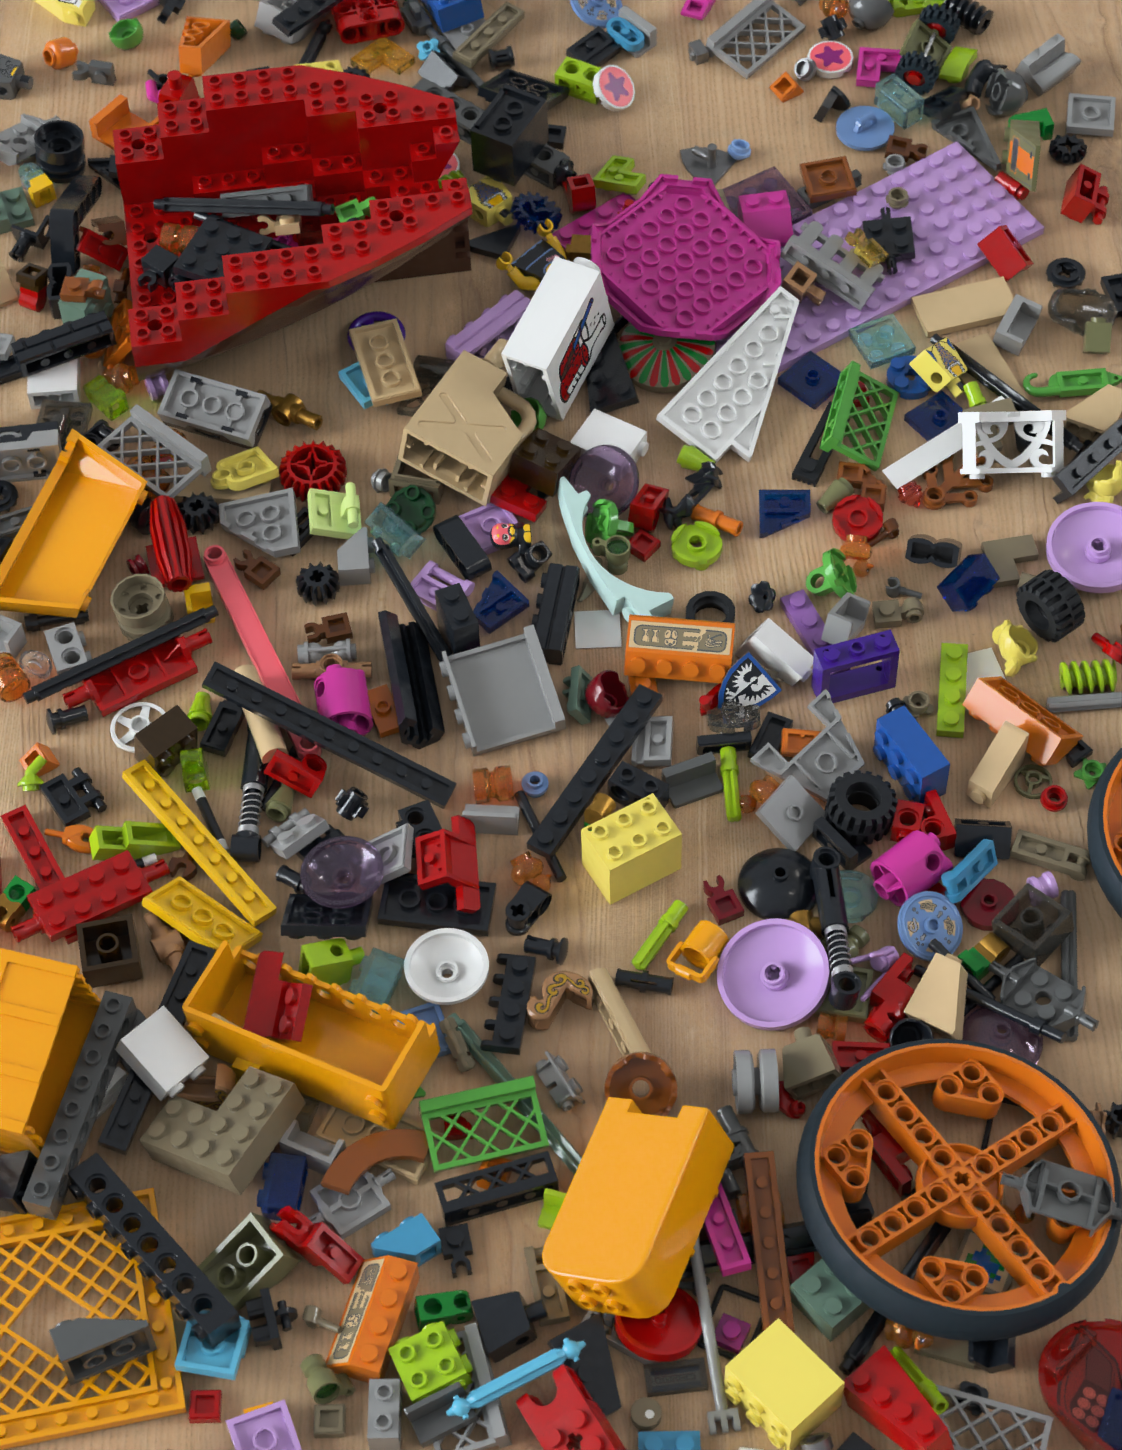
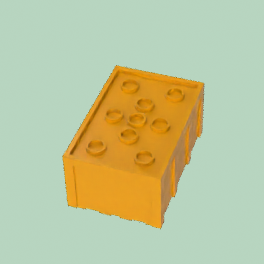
[0,948,101,1158]

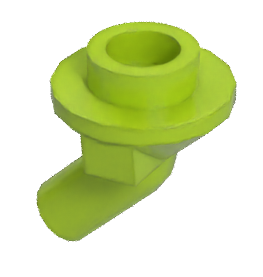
[17,755,47,792]

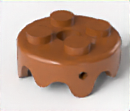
[604,1052,677,1117]

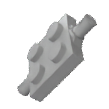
[308,1168,396,1240]

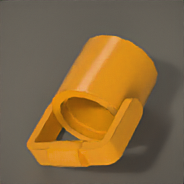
[666,920,729,983]

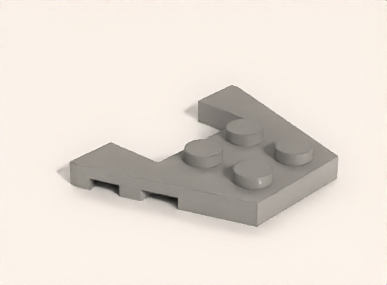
[750,689,865,802]

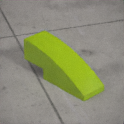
[89,821,181,861]

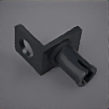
[9,215,50,262]

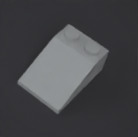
[254,0,331,44]

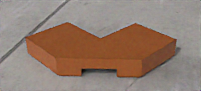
[837,461,887,512]

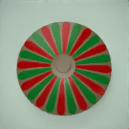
[619,323,717,393]

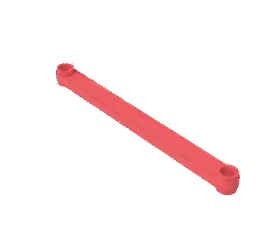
[203,545,322,761]

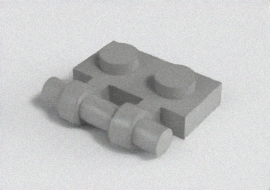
[261,808,330,859]

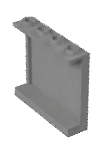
[439,624,566,756]

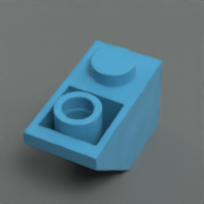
[371,1213,442,1267]

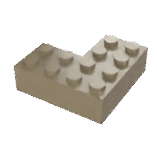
[140,1066,306,1195]

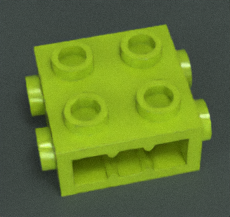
[388,1321,474,1404]

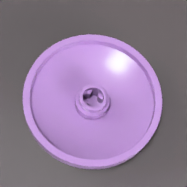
[1046,502,1122,593]
[717,918,831,1031]

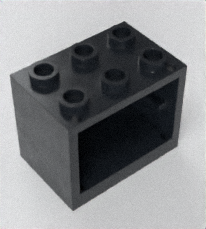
[470,84,549,186]

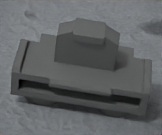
[401,0,433,36]

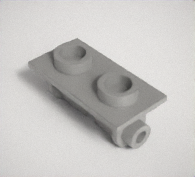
[536,1051,586,1111]

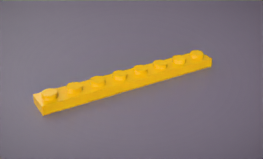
[122,759,277,927]

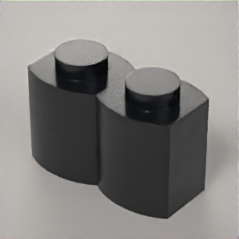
[47,262,73,319]
[905,534,963,568]

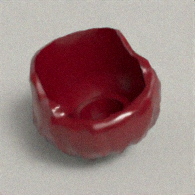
[585,670,629,718]

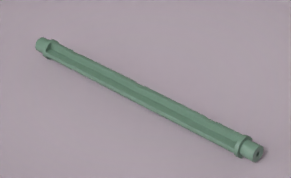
[449,1013,582,1175]

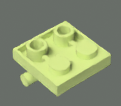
[307,482,362,540]

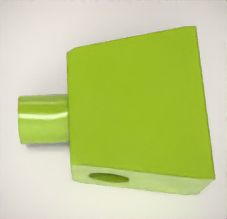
[298,938,366,991]

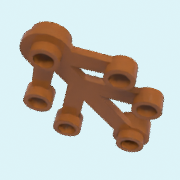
[921,454,994,510]

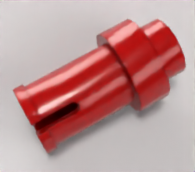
[994,171,1029,200]

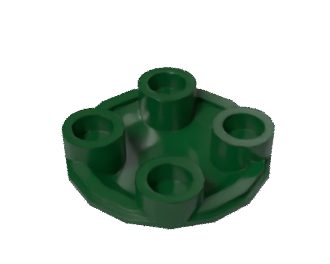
[385,485,436,536]

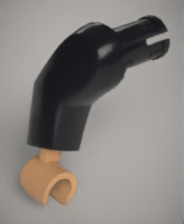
[962,59,1009,110]

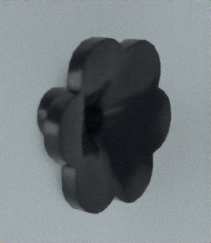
[554,158,577,187]
[748,581,776,613]

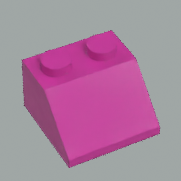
[738,190,793,247]

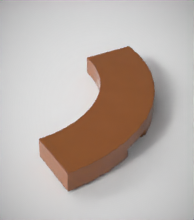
[321,1129,429,1195]

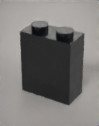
[435,583,480,655]

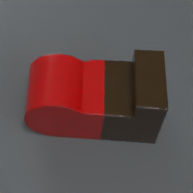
[16,263,48,312]

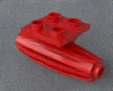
[145,495,205,592]

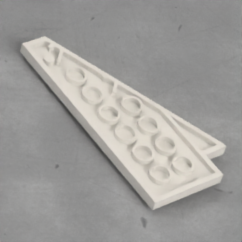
[656,286,800,464]

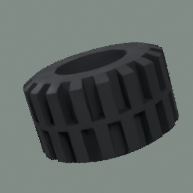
[1016,570,1085,643]
[824,770,897,845]

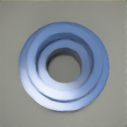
[521,771,549,798]

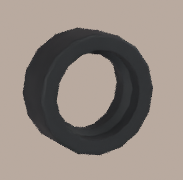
[686,591,735,623]

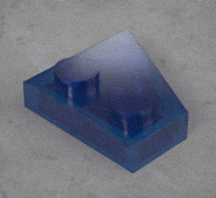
[759,490,811,538]
[473,570,529,634]

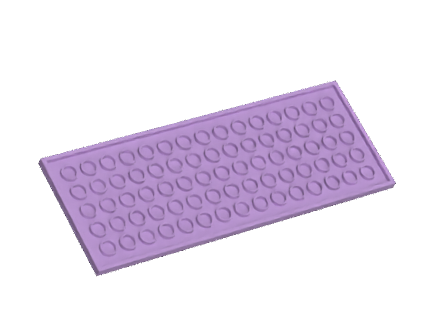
[716,141,1044,374]

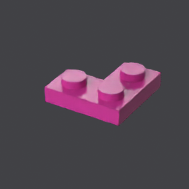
[856,47,902,88]

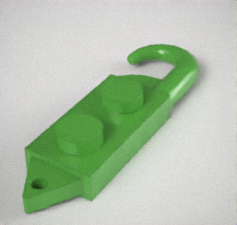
[1023,368,1122,397]

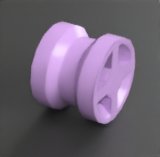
[144,374,169,401]
[1026,871,1059,904]

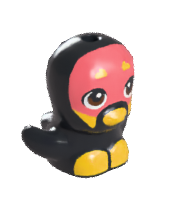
[490,522,532,553]

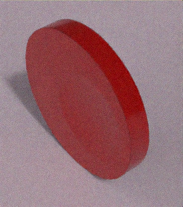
[614,1287,702,1362]

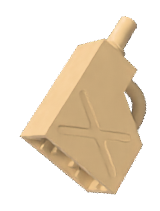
[398,339,537,506]

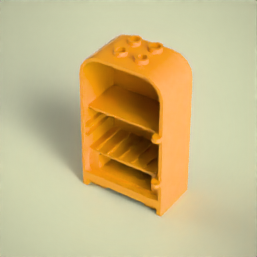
[542,1097,734,1318]

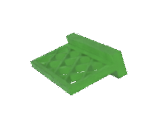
[820,361,899,471]
[418,1076,549,1173]

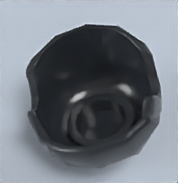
[888,1017,934,1047]

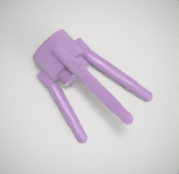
[849,946,899,1002]

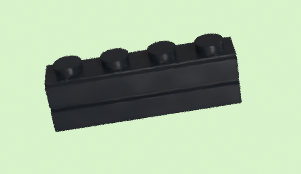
[10,310,116,378]
[532,563,580,666]

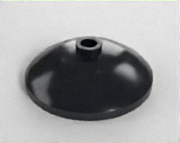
[738,848,817,919]

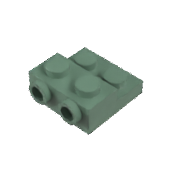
[0,186,35,234]

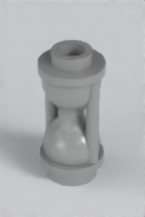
[297,639,357,664]

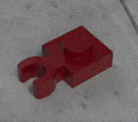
[703,875,744,926]

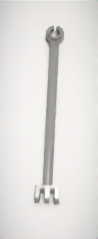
[690,1236,741,1435]

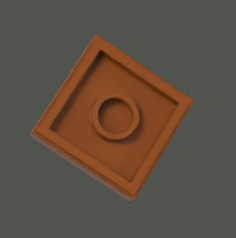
[800,156,857,203]

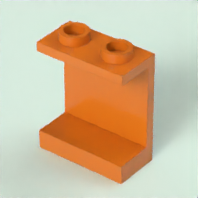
[89,94,159,150]

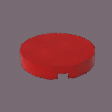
[832,494,883,544]

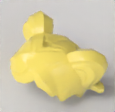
[1084,460,1122,503]
[992,620,1038,677]

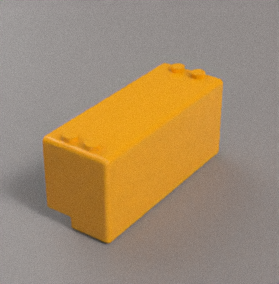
[182,940,440,1130]

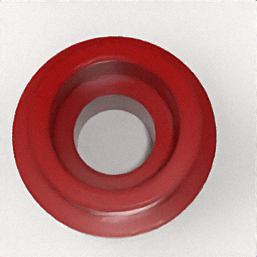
[1040,785,1068,812]

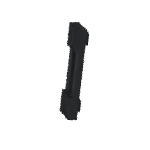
[792,401,850,487]

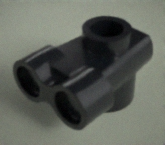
[507,541,552,583]

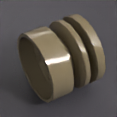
[110,574,174,641]

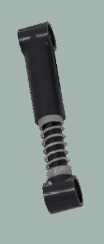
[230,723,269,862]
[809,846,862,1011]

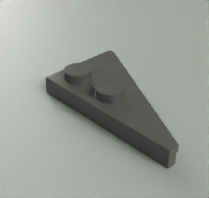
[931,106,1002,171]

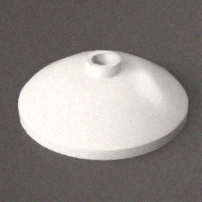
[404,928,489,1005]

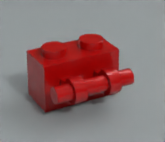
[1060,164,1109,225]

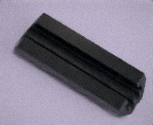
[378,610,445,749]

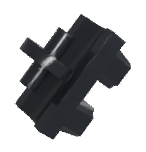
[245,1287,298,1351]

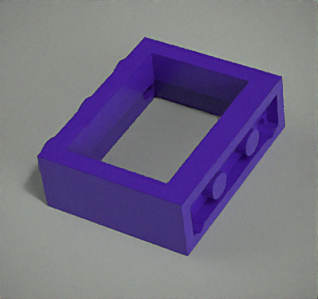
[811,630,900,703]

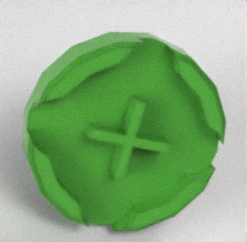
[585,499,634,549]
[806,548,857,598]

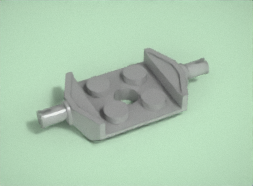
[0,113,61,166]

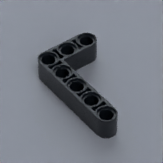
[49,175,102,276]

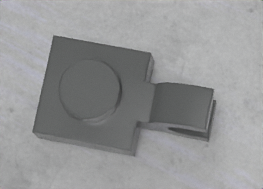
[72,60,116,86]

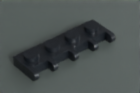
[480,953,536,1055]

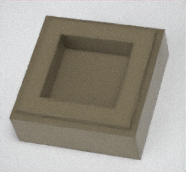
[314,1404,346,1438]

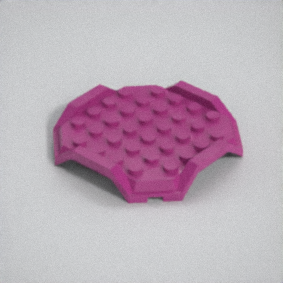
[591,174,782,341]

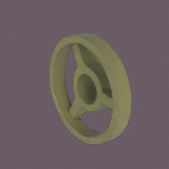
[1014,764,1052,799]

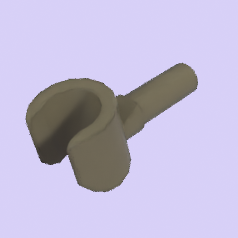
[302,1305,342,1334]

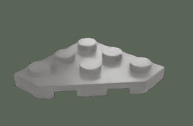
[219,487,301,558]

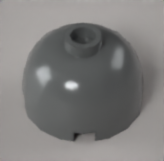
[848,0,894,30]
[985,68,1028,116]

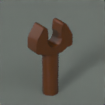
[113,268,130,303]
[169,851,197,881]

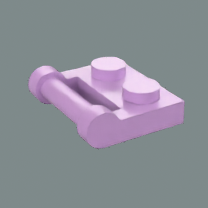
[411,560,475,611]

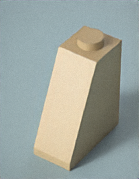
[1063,384,1122,442]
[967,721,1029,808]
[903,952,968,1040]

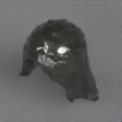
[1048,288,1117,337]

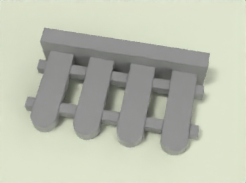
[781,221,885,310]

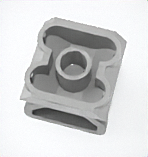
[1015,34,1081,97]

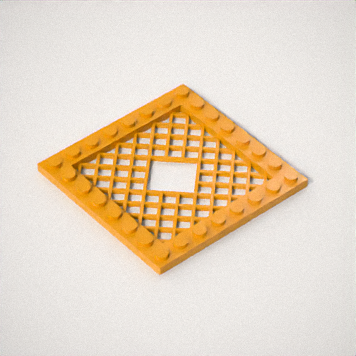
[0,1187,187,1450]

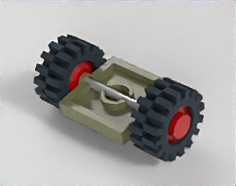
[894,3,960,95]

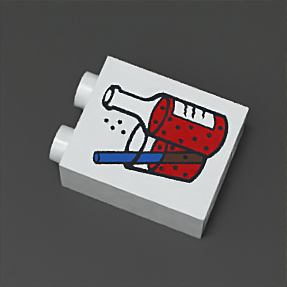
[501,256,614,421]

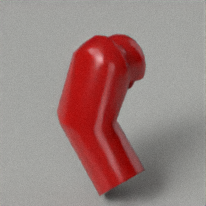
[779,1081,806,1119]

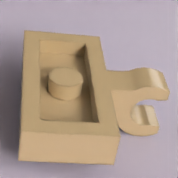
[258,215,302,236]

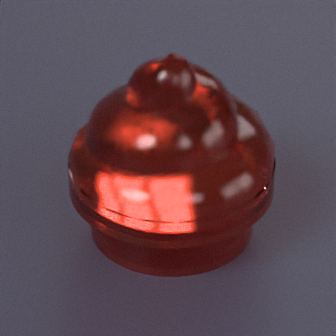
[897,480,922,508]

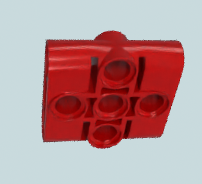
[331,0,405,44]

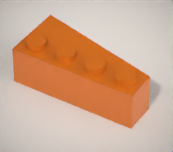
[179,16,231,77]

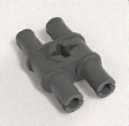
[716,1105,759,1200]

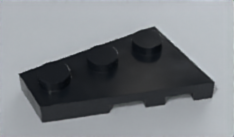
[547,1312,621,1417]

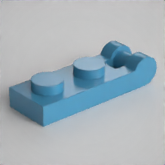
[941,839,998,903]

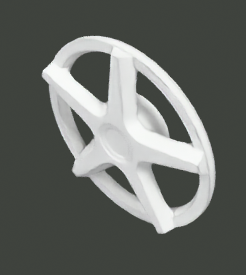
[110,702,166,753]

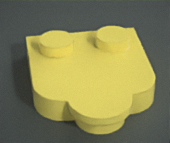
[210,446,280,491]

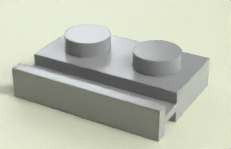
[631,716,674,767]

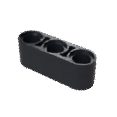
[433,515,492,580]

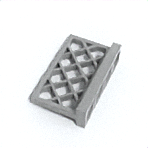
[706,0,806,79]
[97,404,212,498]
[433,1322,512,1450]
[935,1384,1054,1450]

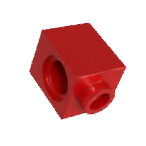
[890,799,925,843]

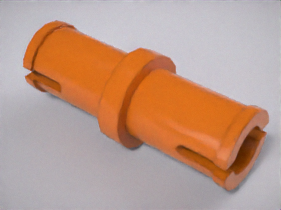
[690,504,743,537]

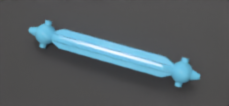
[446,1338,586,1420]

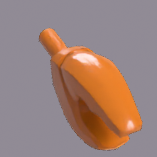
[44,824,93,854]

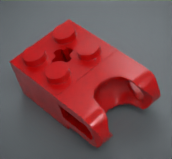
[516,1364,626,1450]

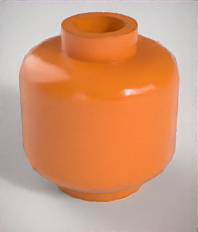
[43,37,78,70]

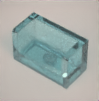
[874,73,924,130]

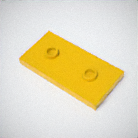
[142,876,263,952]

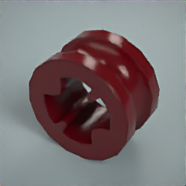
[126,554,150,575]

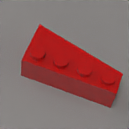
[843,1345,954,1450]

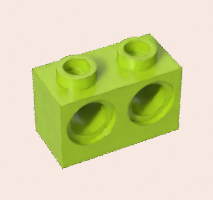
[554,56,601,105]

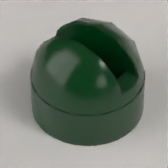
[230,19,248,39]

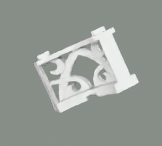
[958,410,1066,479]

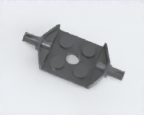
[988,957,1099,1032]
[1000,1159,1122,1237]

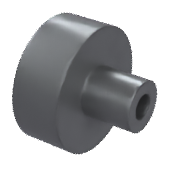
[800,1432,834,1450]

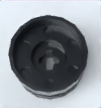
[34,120,86,184]

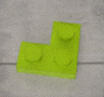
[593,155,646,195]

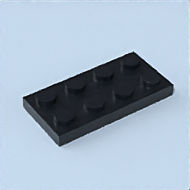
[377,873,496,936]

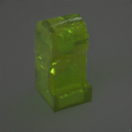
[83,375,129,421]
[180,748,210,793]

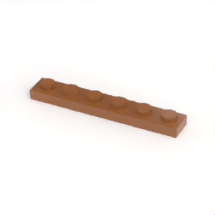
[743,1151,795,1333]

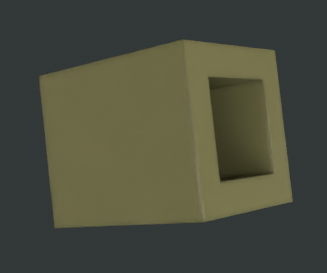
[1083,317,1112,354]

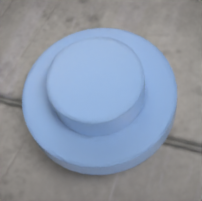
[727,139,751,160]

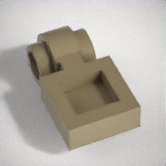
[872,597,924,629]

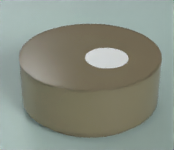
[631,1397,662,1431]

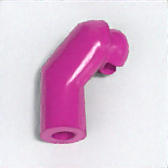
[145,80,161,104]

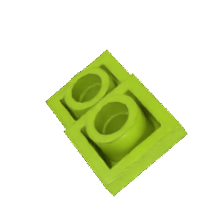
[939,46,978,83]

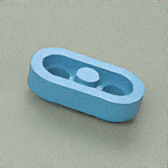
[606,17,644,52]

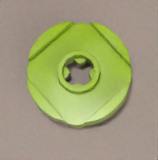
[671,521,722,571]

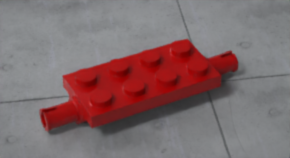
[62,628,213,717]
[11,850,170,943]

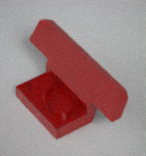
[415,815,481,914]
[243,950,313,1042]

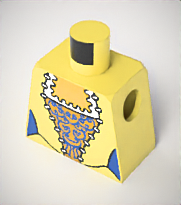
[468,176,515,227]
[909,337,967,398]

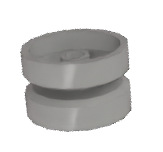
[732,1049,779,1114]

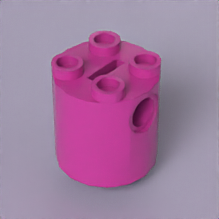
[314,664,373,736]
[870,830,953,907]

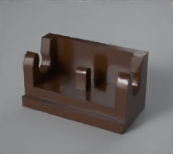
[91,216,127,246]

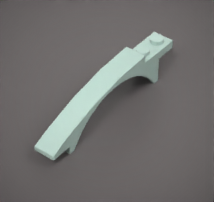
[557,476,674,622]

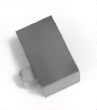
[688,39,709,65]

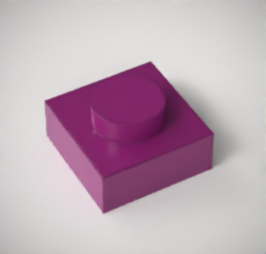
[715,1313,751,1355]

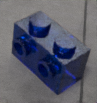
[937,553,1000,612]
[257,1152,309,1221]

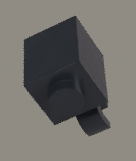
[138,244,179,292]

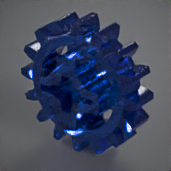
[510,191,563,234]

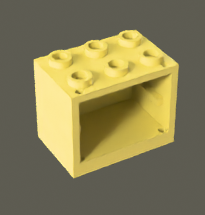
[581,793,682,905]
[724,1318,845,1450]

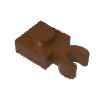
[885,135,928,163]
[233,549,281,590]
[304,612,353,644]

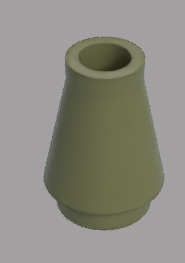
[816,477,854,514]
[265,783,296,822]

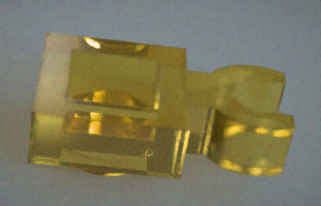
[845,228,889,268]

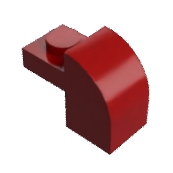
[562,173,596,214]

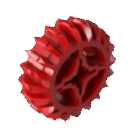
[279,440,347,503]

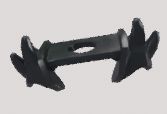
[659,461,723,530]

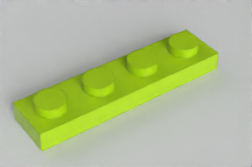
[936,643,968,738]

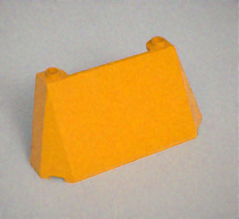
[0,429,148,618]

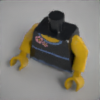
[496,219,567,291]

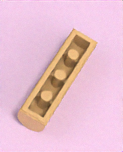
[234,664,289,764]
[588,968,651,1056]

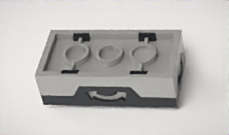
[157,369,273,449]
[0,421,65,483]

